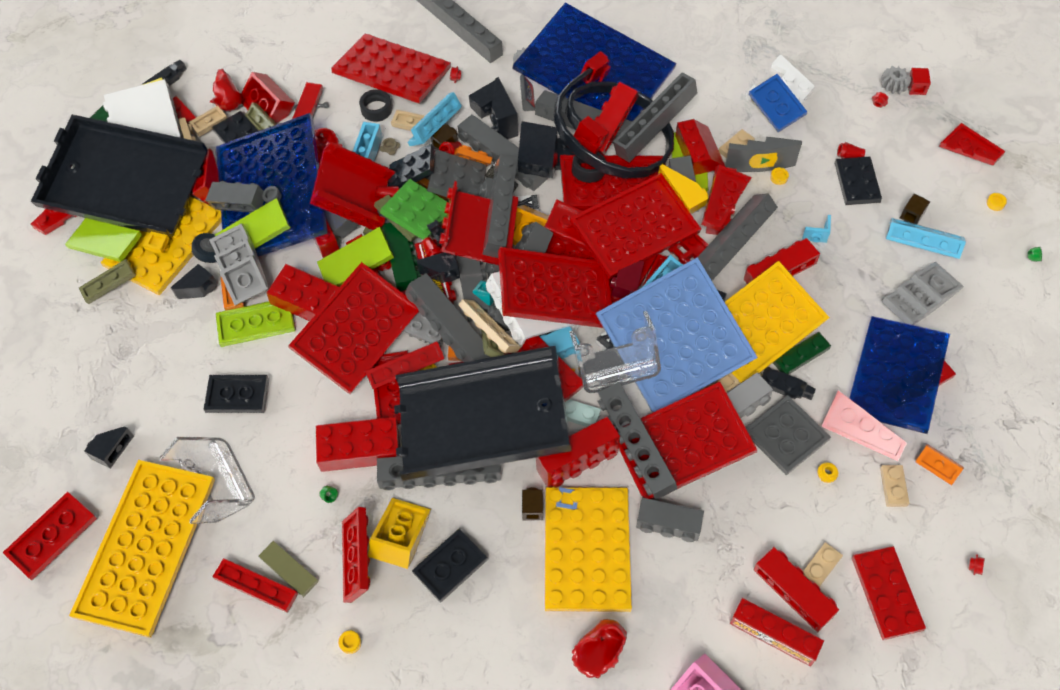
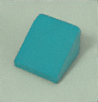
[473,280,494,306]

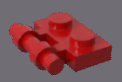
[667,234,708,263]

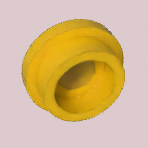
[817,463,839,483]

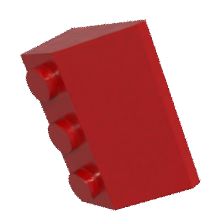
[241,72,295,124]
[675,119,725,175]

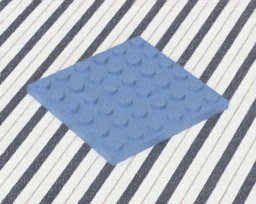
[596,257,758,413]

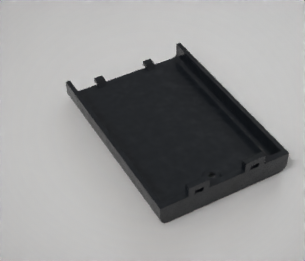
[31,114,208,238]
[394,346,572,481]

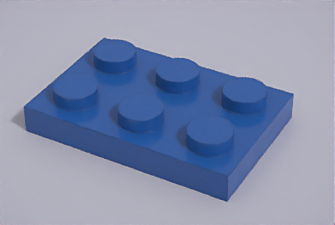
[749,74,807,132]

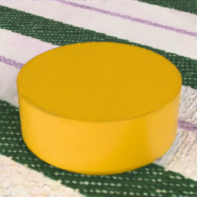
[770,167,789,185]
[986,193,1007,211]
[338,630,361,654]

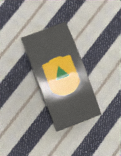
[725,136,802,172]

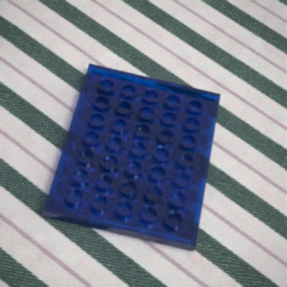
[512,2,677,122]
[216,113,328,257]

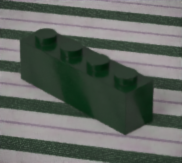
[382,223,421,292]

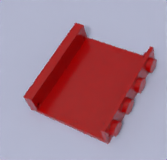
[310,142,395,230]
[439,181,518,266]

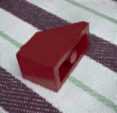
[609,261,644,299]

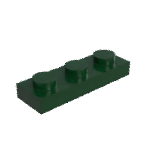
[773,332,831,375]

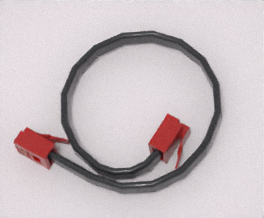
[553,51,674,179]

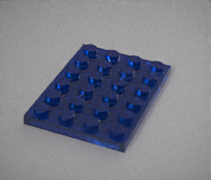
[850,316,950,434]

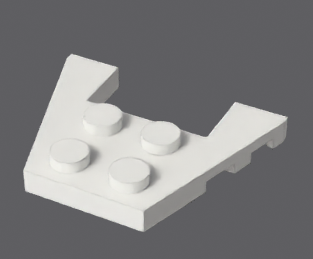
[745,55,815,104]

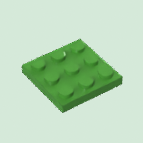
[380,179,449,240]

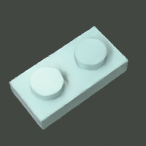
[565,399,601,427]

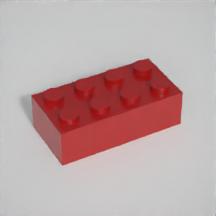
[267,264,339,321]
[316,417,401,472]
[536,417,620,488]

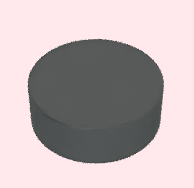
[262,186,282,203]

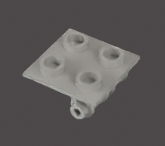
[403,313,443,347]

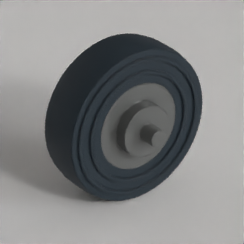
[191,233,217,263]

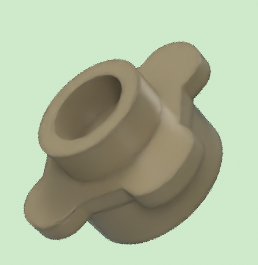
[380,138,400,155]

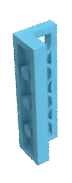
[407,92,462,146]
[886,218,966,259]

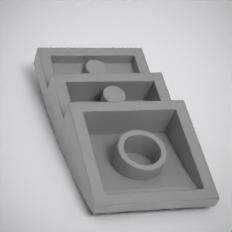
[210,223,269,305]
[882,262,964,327]

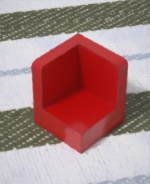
[908,68,931,95]

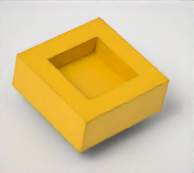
[143,231,170,254]

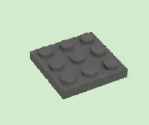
[427,150,486,197]
[746,395,831,475]

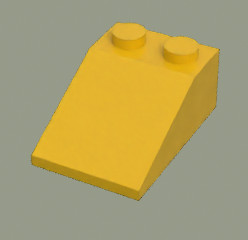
[368,498,431,569]

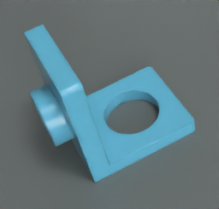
[802,215,831,243]

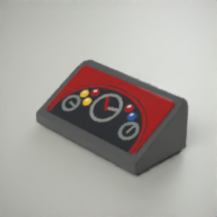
[520,74,535,111]

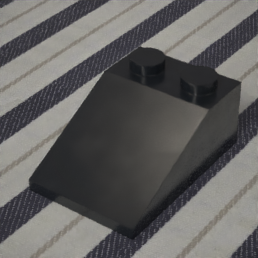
[490,77,518,139]
[518,121,558,179]

